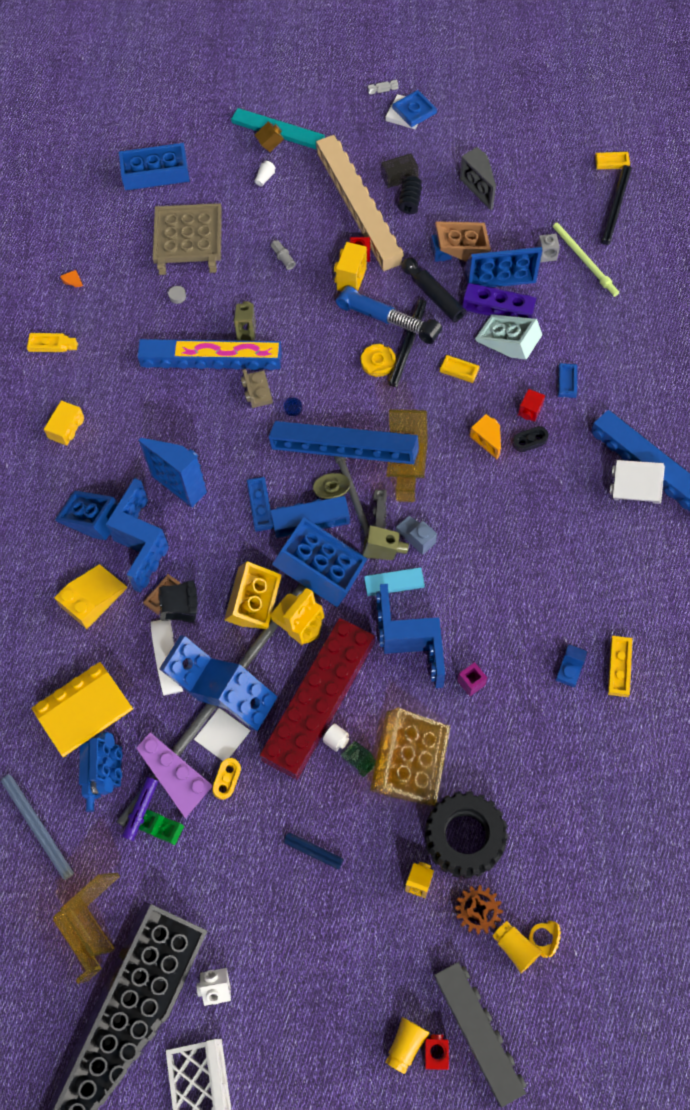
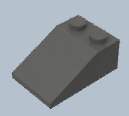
[460,147,496,210]

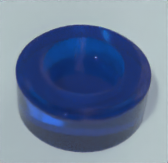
[284,398,302,416]

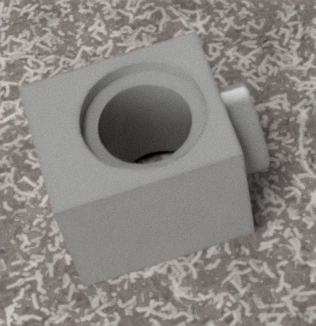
[537,234,560,262]

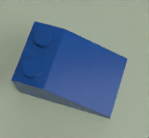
[55,491,119,540]

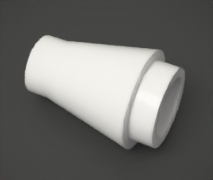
[254,161,275,187]

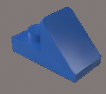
[555,644,587,688]

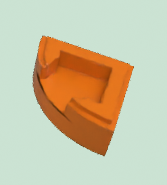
[60,270,83,287]

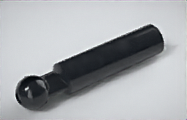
[402,258,466,323]

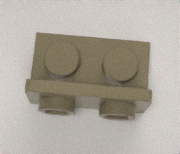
[241,369,273,408]

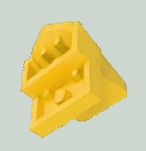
[271,588,325,645]

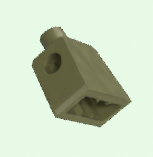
[234,301,256,341]
[362,526,409,560]

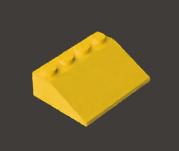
[31,662,133,757]

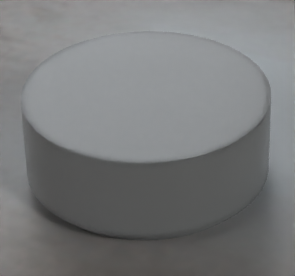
[168,286,186,304]

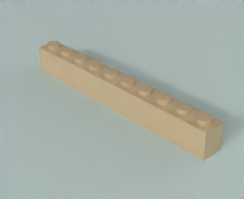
[316,135,404,271]

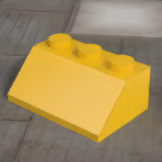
[224,561,282,629]

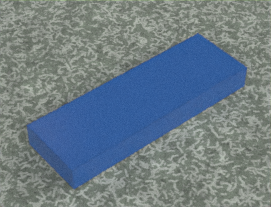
[247,477,274,532]

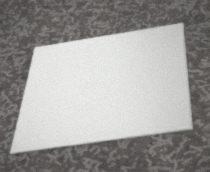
[194,708,250,761]

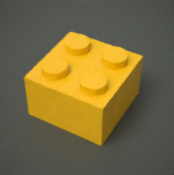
[334,242,367,292]

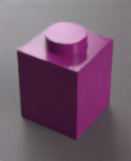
[457,662,487,696]

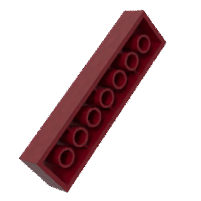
[260,618,375,780]

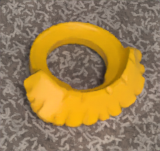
[529,920,561,958]

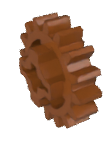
[455,885,503,935]

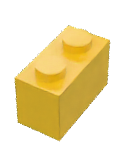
[44,401,84,446]

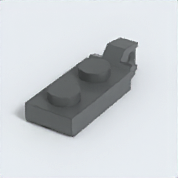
[372,490,387,529]

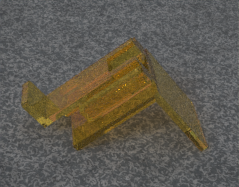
[387,409,428,502]
[53,873,120,984]

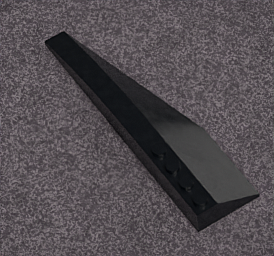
[48,901,208,1110]

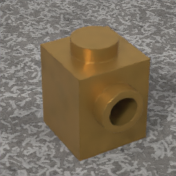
[255,121,284,152]

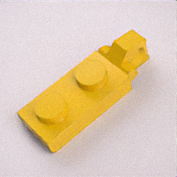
[27,333,78,352]

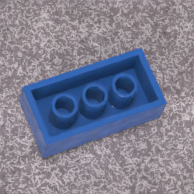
[119,143,190,190]

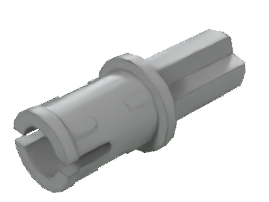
[271,240,296,270]

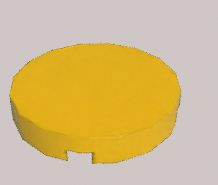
[361,344,396,377]

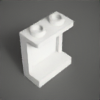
[610,460,665,504]

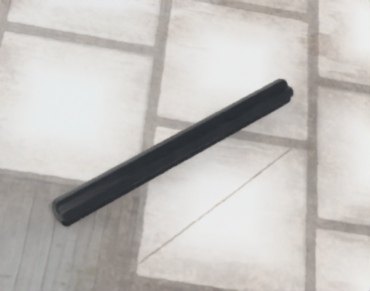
[601,165,632,245]
[389,299,427,387]

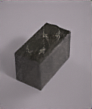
[381,153,419,188]

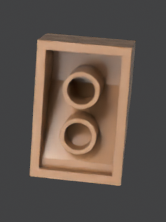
[435,222,491,262]

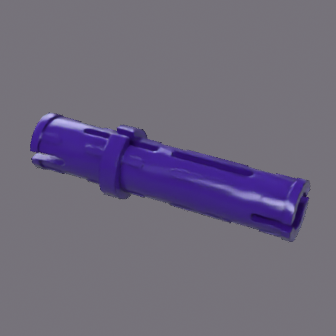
[122,777,159,841]

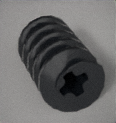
[398,176,422,215]

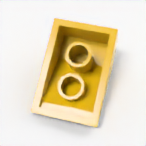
[54,564,127,629]

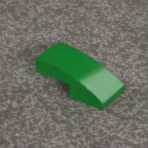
[138,810,184,845]

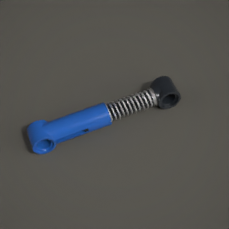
[336,286,443,344]

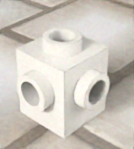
[197,968,231,1006]

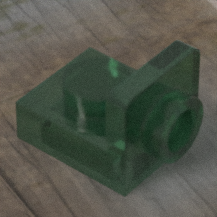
[341,740,377,777]

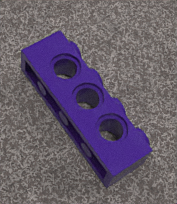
[463,283,537,319]

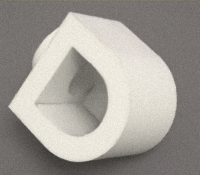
[323,723,349,752]

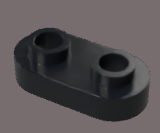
[513,426,549,452]

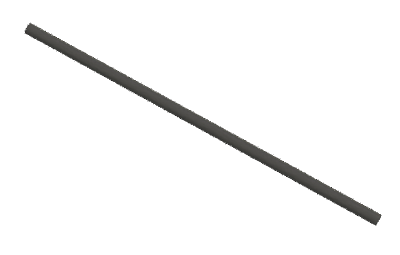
[116,583,307,828]

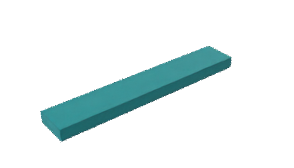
[231,108,325,150]

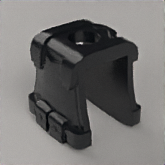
[158,581,198,623]

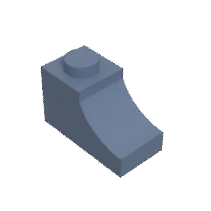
[396,515,437,555]

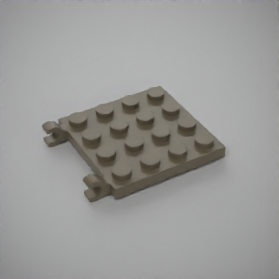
[153,203,222,275]

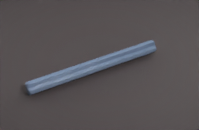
[1,775,74,880]

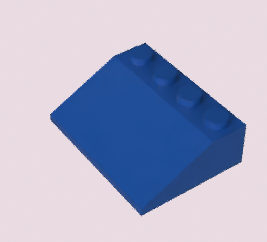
[465,247,542,288]
[138,438,207,507]
[272,517,367,607]

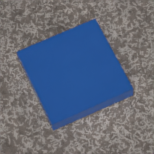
[392,90,437,128]

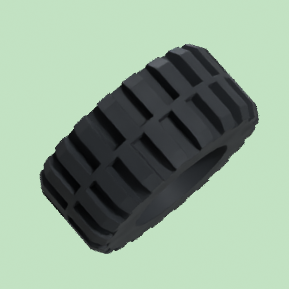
[425,791,508,878]

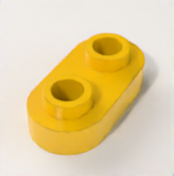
[212,758,241,800]

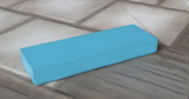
[364,568,425,596]

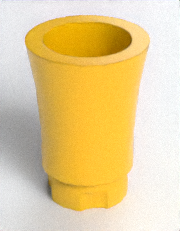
[492,921,543,973]
[385,1017,430,1074]

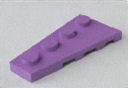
[136,733,213,819]

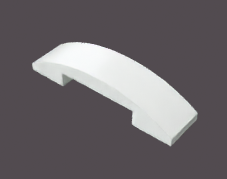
[151,620,183,696]

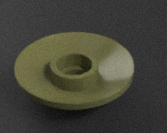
[313,473,350,499]

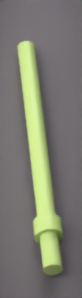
[553,223,619,297]

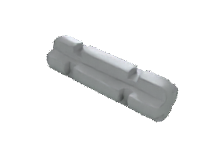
[367,80,398,95]

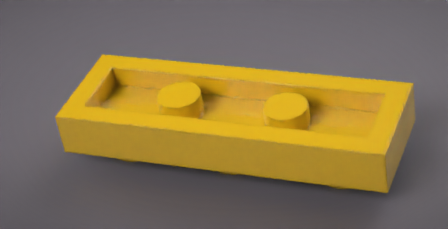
[608,636,633,697]

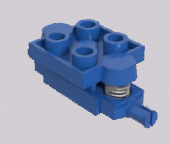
[79,732,123,812]

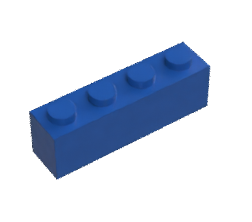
[271,496,350,538]

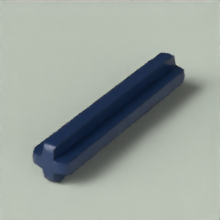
[284,832,343,869]

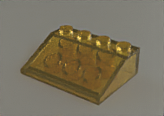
[370,708,451,806]

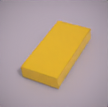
[595,152,630,170]
[440,355,480,383]

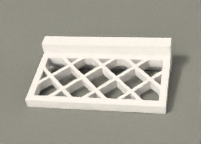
[166,1039,231,1110]

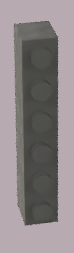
[434,962,527,1108]

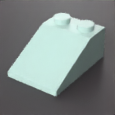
[475,315,542,359]

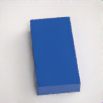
[558,363,577,398]

